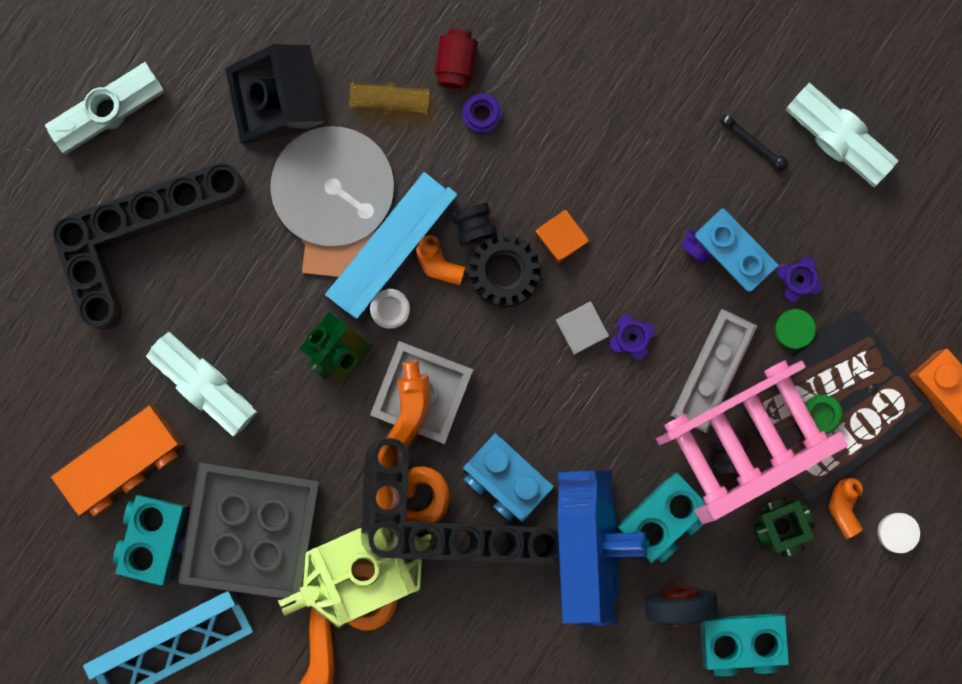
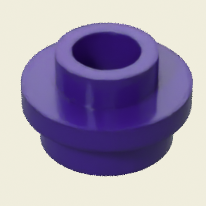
[462,94,502,133]

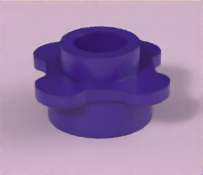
[681,228,713,264]
[777,257,822,302]
[610,315,655,360]

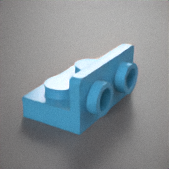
[695,208,779,292]
[463,433,554,522]

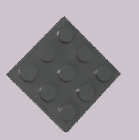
[178,462,319,598]

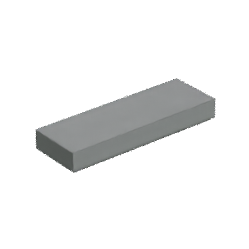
[670,309,757,433]

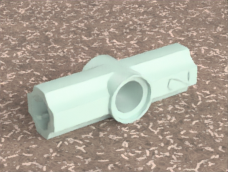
[45,62,165,155]
[785,83,899,187]
[146,332,258,437]

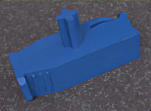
[558,470,650,626]

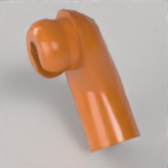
[416,235,465,286]
[828,478,863,539]

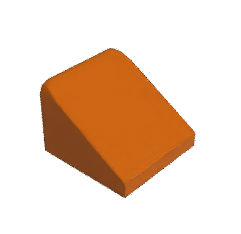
[534,210,589,265]

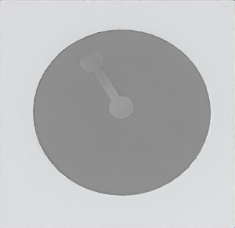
[270,126,394,246]

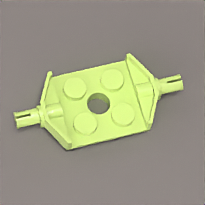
[278,527,431,628]

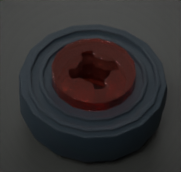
[645,586,718,626]

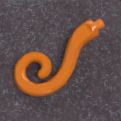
[376,360,450,532]
[299,560,398,684]

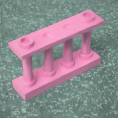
[656,360,849,524]

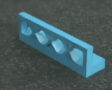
[325,172,457,320]
[83,591,254,684]

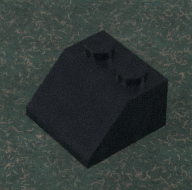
[225,44,325,144]

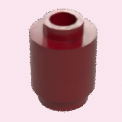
[434,29,478,89]

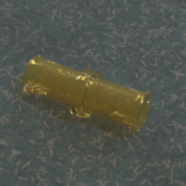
[349,81,430,114]

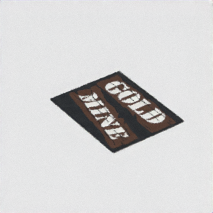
[734,310,932,503]

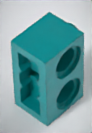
[616,472,706,563]
[113,495,189,586]
[700,613,789,676]

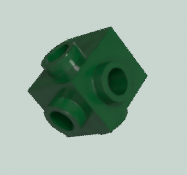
[299,312,373,383]
[753,496,815,557]

